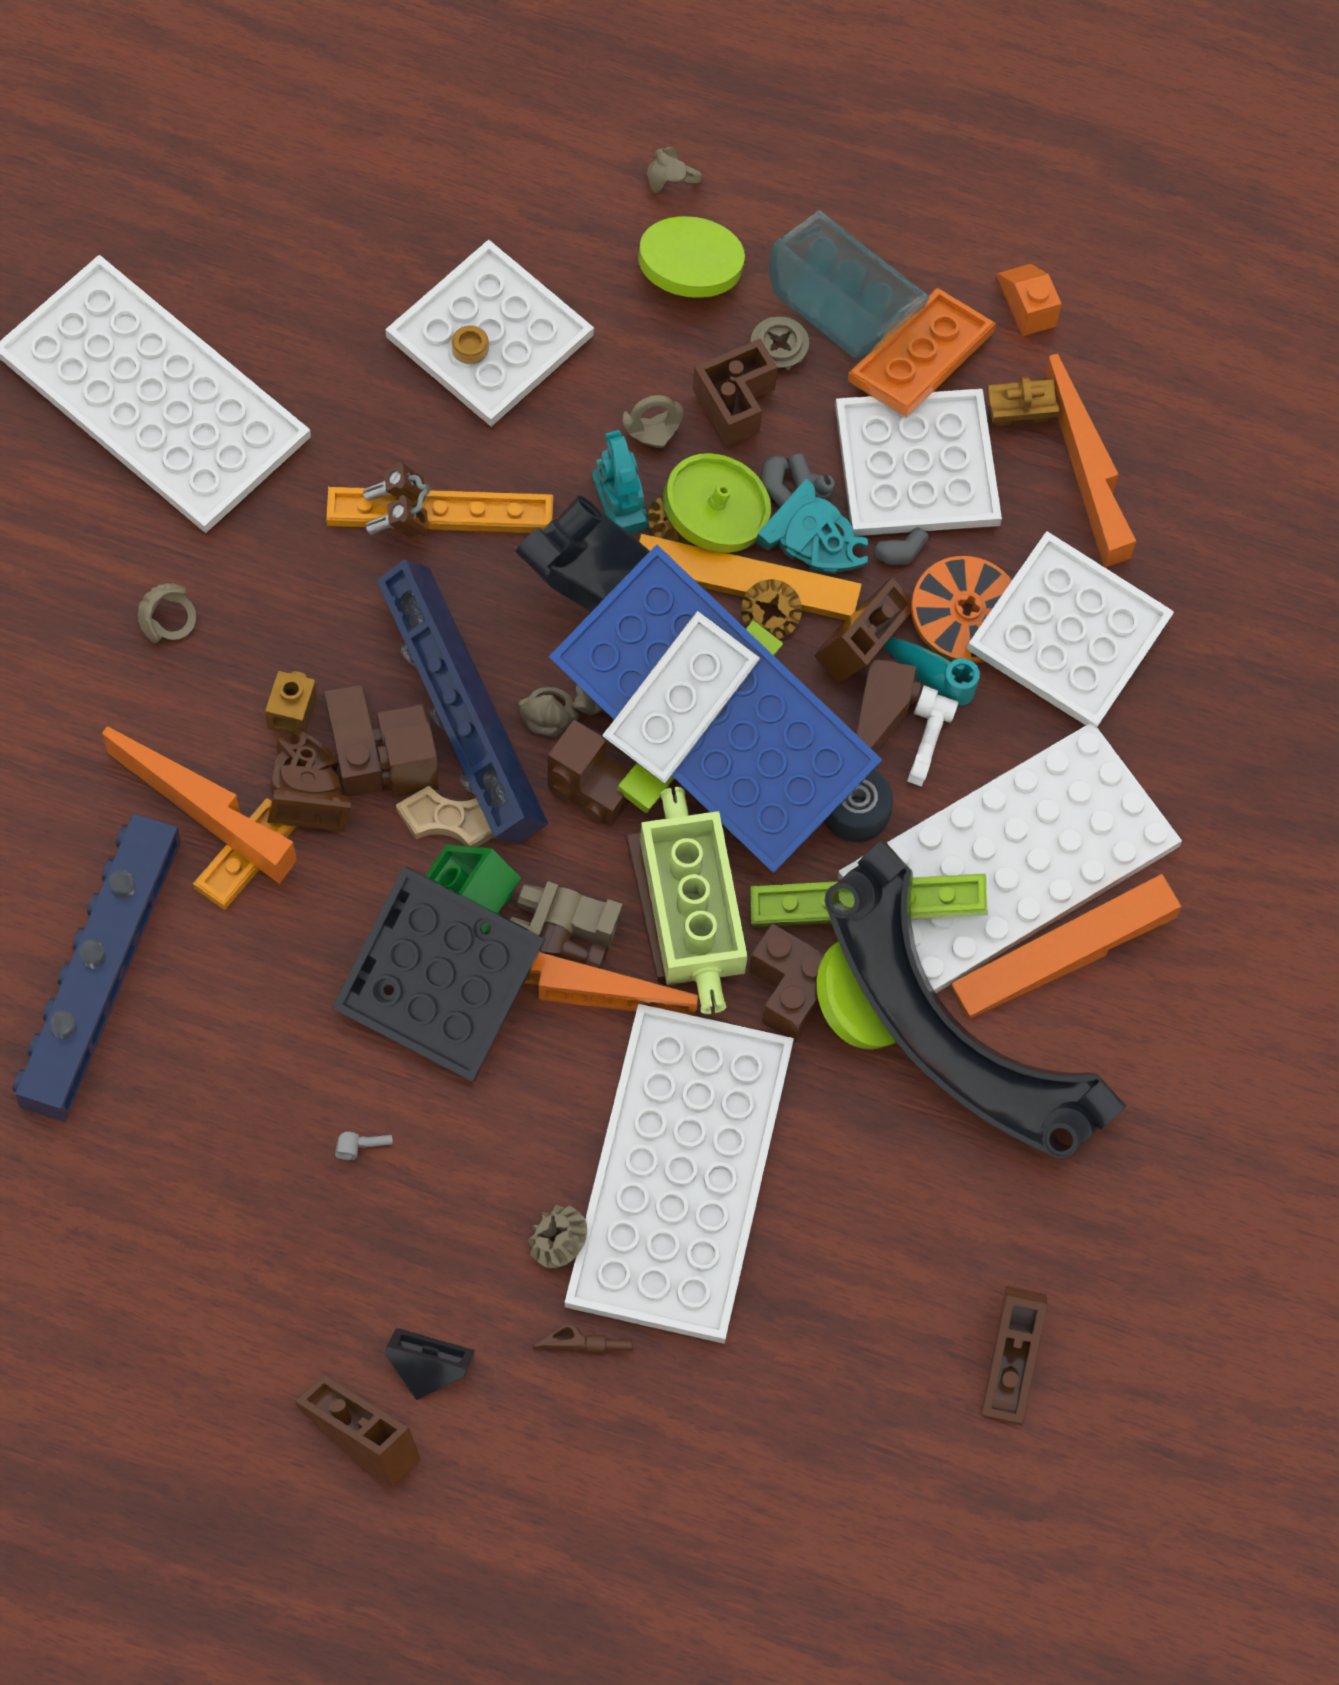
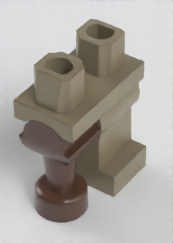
[510,881,623,969]

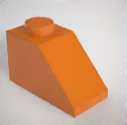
[996,264,1062,337]

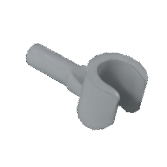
[335,1132,393,1160]

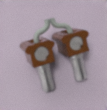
[363,462,430,538]

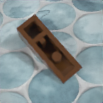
[814,577,911,684]
[857,659,921,754]
[324,685,383,797]
[982,1286,1048,1424]
[295,1374,421,1487]

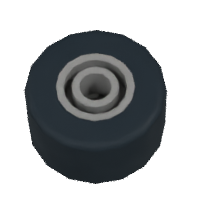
[825,770,893,842]

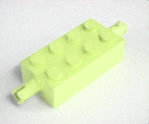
[640,787,747,1014]

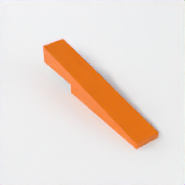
[1045,353,1136,568]
[102,726,297,884]
[950,874,1181,1019]
[524,953,698,1016]

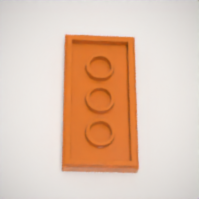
[848,288,996,418]

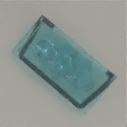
[769,210,929,359]

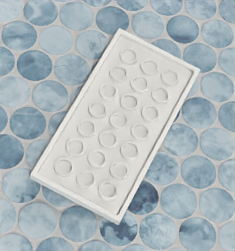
[0,255,311,533]
[837,724,1182,993]
[565,1004,794,1344]

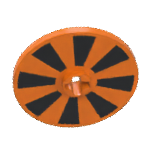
[911,556,1012,663]

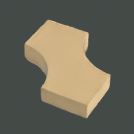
[396,786,494,847]

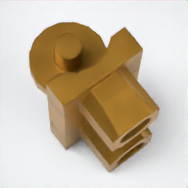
[987,376,1060,426]

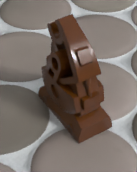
[267,728,351,832]

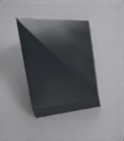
[385,1328,475,1400]

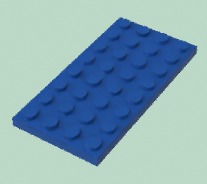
[549,544,883,873]

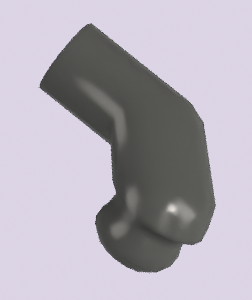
[787,453,835,499]
[761,455,792,508]
[874,527,929,565]

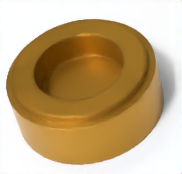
[452,325,489,364]

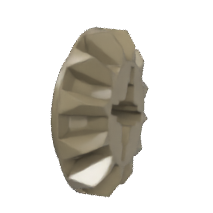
[751,316,809,371]
[527,1205,587,1268]

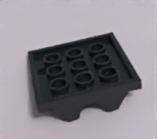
[332,866,546,1082]

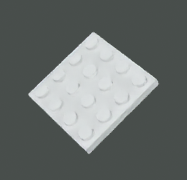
[385,240,594,427]
[835,389,1002,536]
[966,531,1174,728]

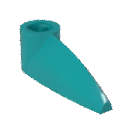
[883,637,980,706]

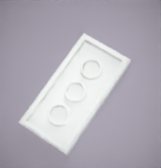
[602,611,760,784]

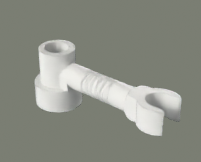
[907,685,958,787]

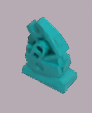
[591,430,650,534]
[755,478,868,574]

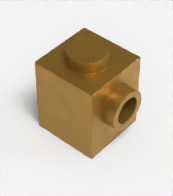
[265,671,317,733]

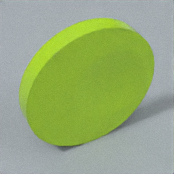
[638,216,745,298]
[663,453,771,553]
[817,941,896,1050]

